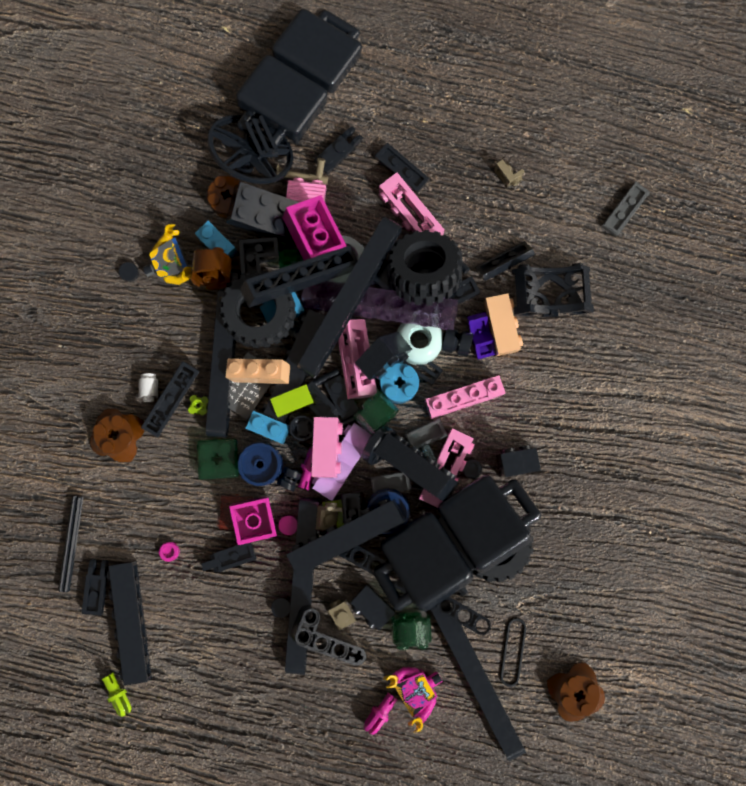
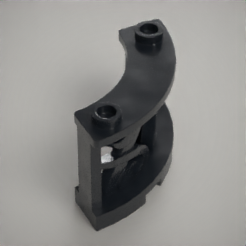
[512,263,594,317]

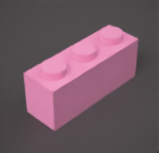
[311,417,343,478]

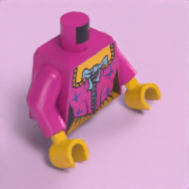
[383,667,443,732]

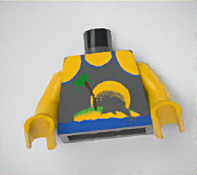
[143,224,192,285]

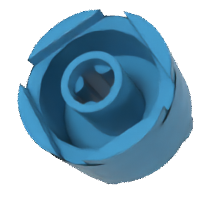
[380,363,419,404]

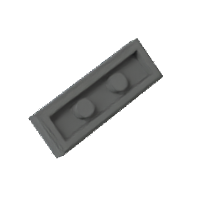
[601,181,650,237]

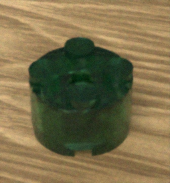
[353,390,399,435]
[391,612,432,650]

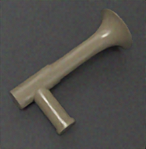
[275,158,328,185]

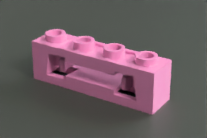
[379,172,444,235]
[338,319,377,399]
[425,375,506,419]
[419,428,475,508]

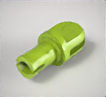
[102,673,132,717]

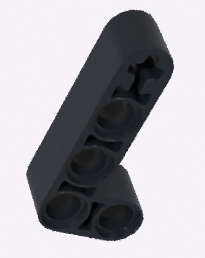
[290,606,366,666]

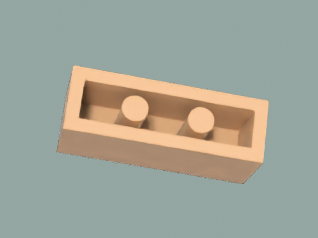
[484,294,523,356]
[225,359,290,384]

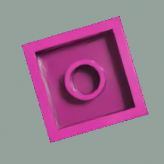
[229,496,277,545]

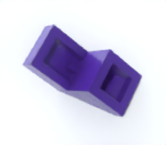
[467,312,496,359]

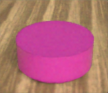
[279,516,298,535]
[159,542,180,562]

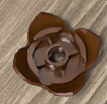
[90,409,144,462]
[547,662,605,722]

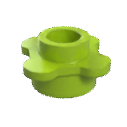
[188,395,208,415]

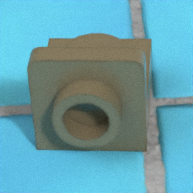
[494,160,525,188]
[316,502,343,530]
[327,599,356,631]

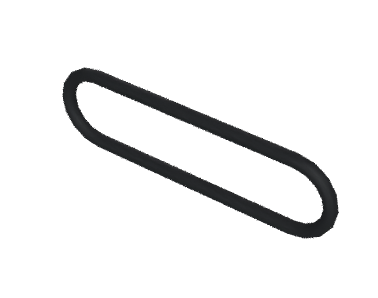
[500,618,526,687]

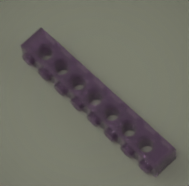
[301,281,458,330]

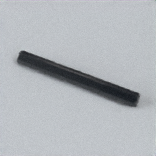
[58,496,83,593]

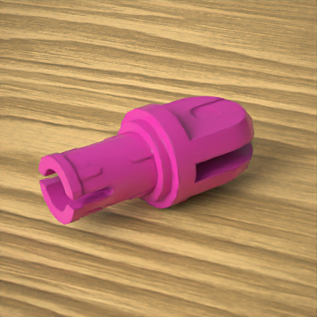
[298,447,313,490]
[363,693,398,735]

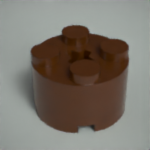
[207,176,240,219]
[191,247,232,290]

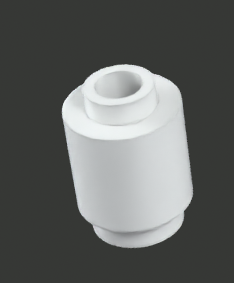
[139,373,158,402]

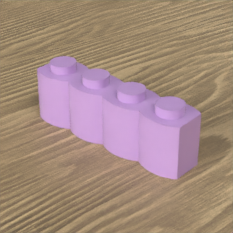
[312,423,372,501]

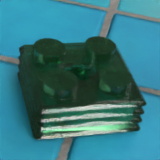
[197,438,239,480]

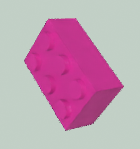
[283,195,346,261]

